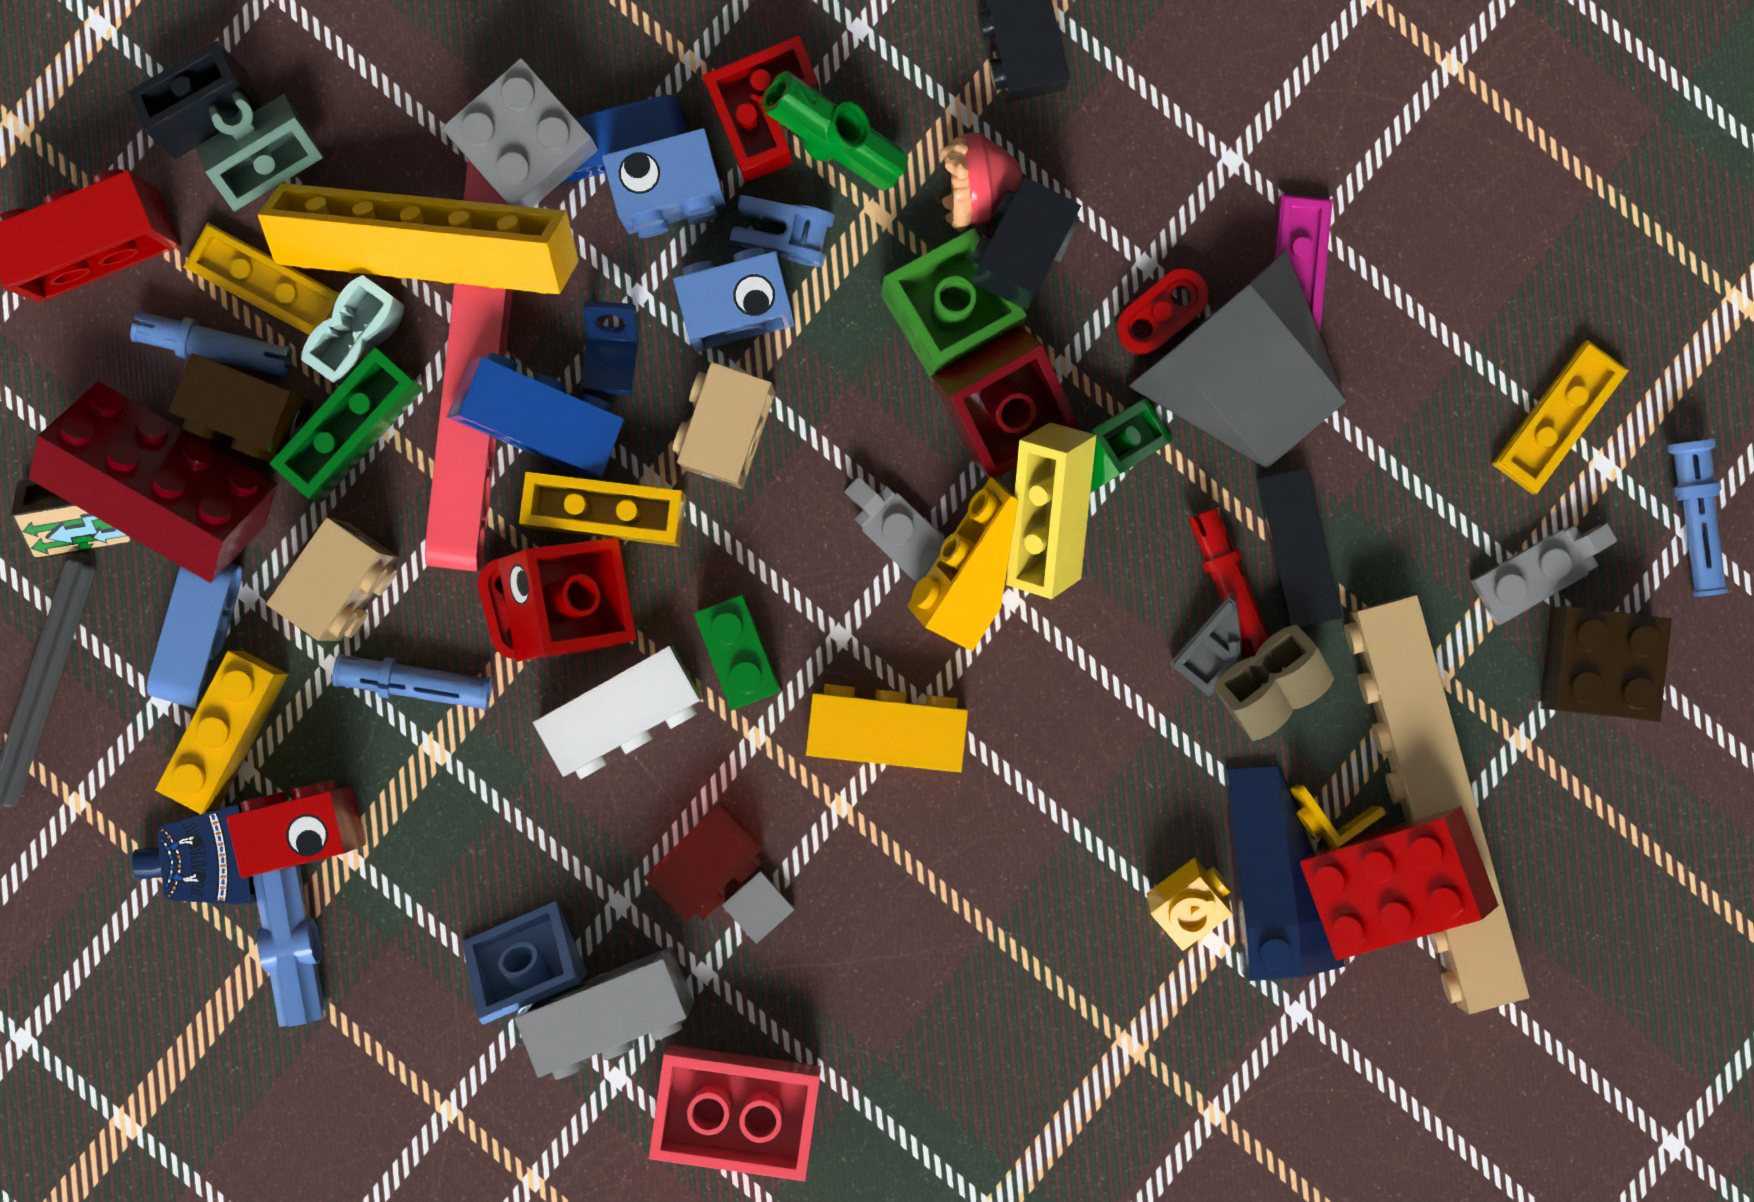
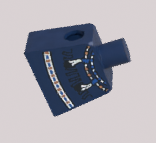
[132,804,257,905]

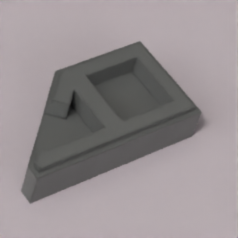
[1169,592,1244,697]

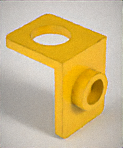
[1289,785,1386,847]

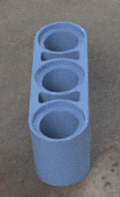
[147,563,243,709]

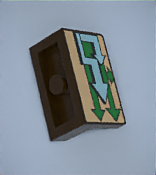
[11,479,133,559]

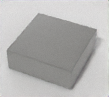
[722,870,795,944]

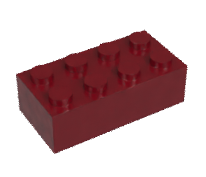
[29,381,278,583]

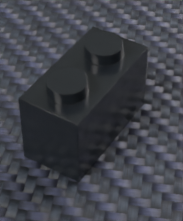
[977,0,1070,103]
[128,40,262,159]
[970,176,1082,311]

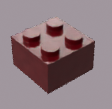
[931,325,1081,479]

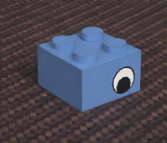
[602,128,727,238]
[673,247,795,352]

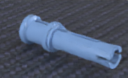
[1667,439,1728,597]

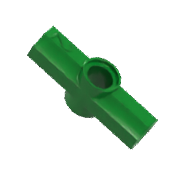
[760,71,909,191]

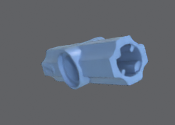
[253,865,326,1027]

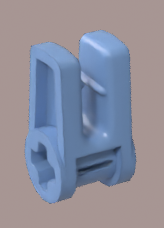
[729,195,835,267]

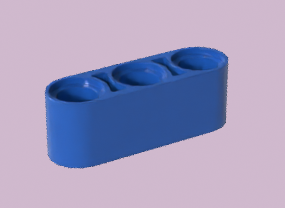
[560,95,688,184]

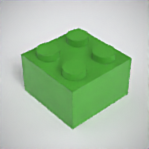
[881,228,1027,382]

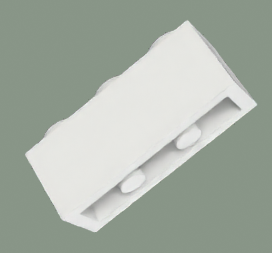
[533,646,703,780]

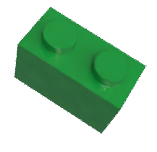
[693,595,782,711]

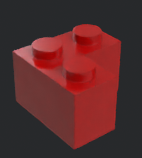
[702,36,820,183]

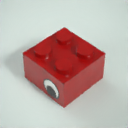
[498,538,637,662]
[226,779,366,879]

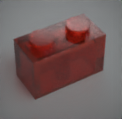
[643,801,764,922]

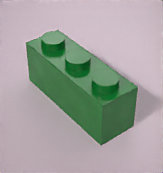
[270,347,425,502]

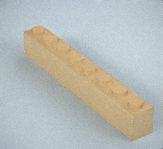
[1344,595,1530,1015]

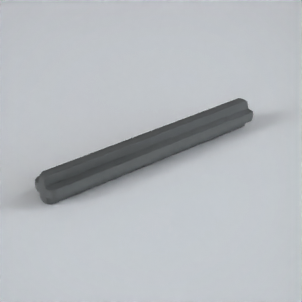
[0,560,95,807]

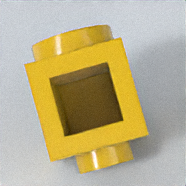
[1146,857,1232,951]

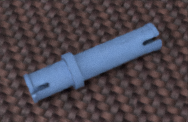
[130,309,292,379]
[332,653,493,711]

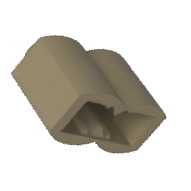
[1214,625,1335,741]

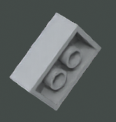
[514,946,694,1080]

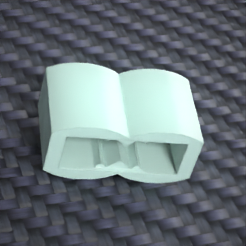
[301,275,404,385]

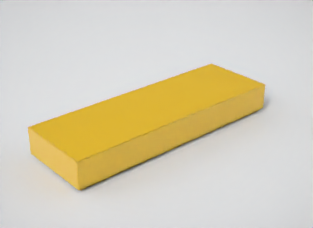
[183,222,340,335]
[1492,340,1629,495]

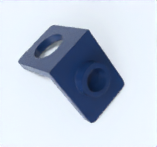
[580,301,639,395]

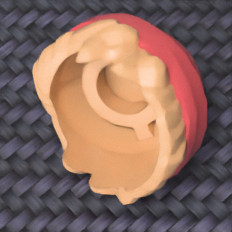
[939,132,1022,232]

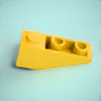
[907,477,1018,651]

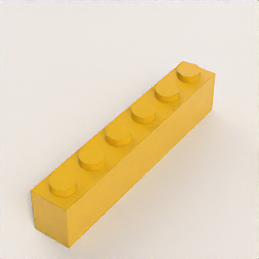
[257,183,579,294]

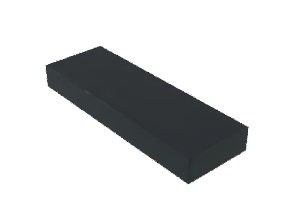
[1256,468,1342,627]

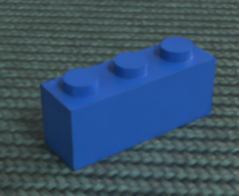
[446,353,624,478]

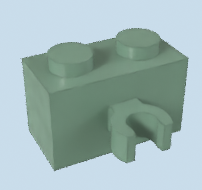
[196,91,323,212]

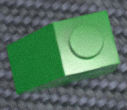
[1088,398,1174,493]

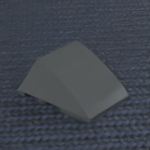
[1128,250,1347,468]

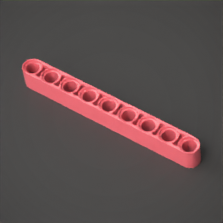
[425,160,513,572]

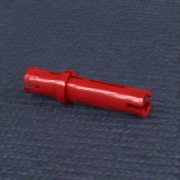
[1187,507,1270,659]

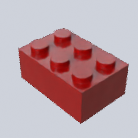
[0,169,181,303]
[1300,806,1499,961]

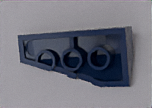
[1225,765,1345,981]

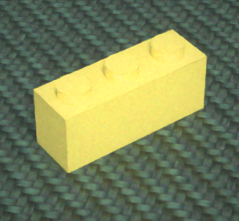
[1006,422,1096,599]

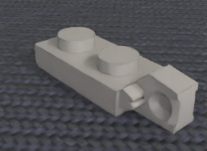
[845,476,945,584]
[1471,523,1617,625]

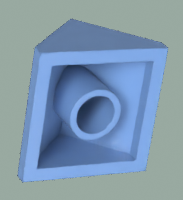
[462,901,588,1025]

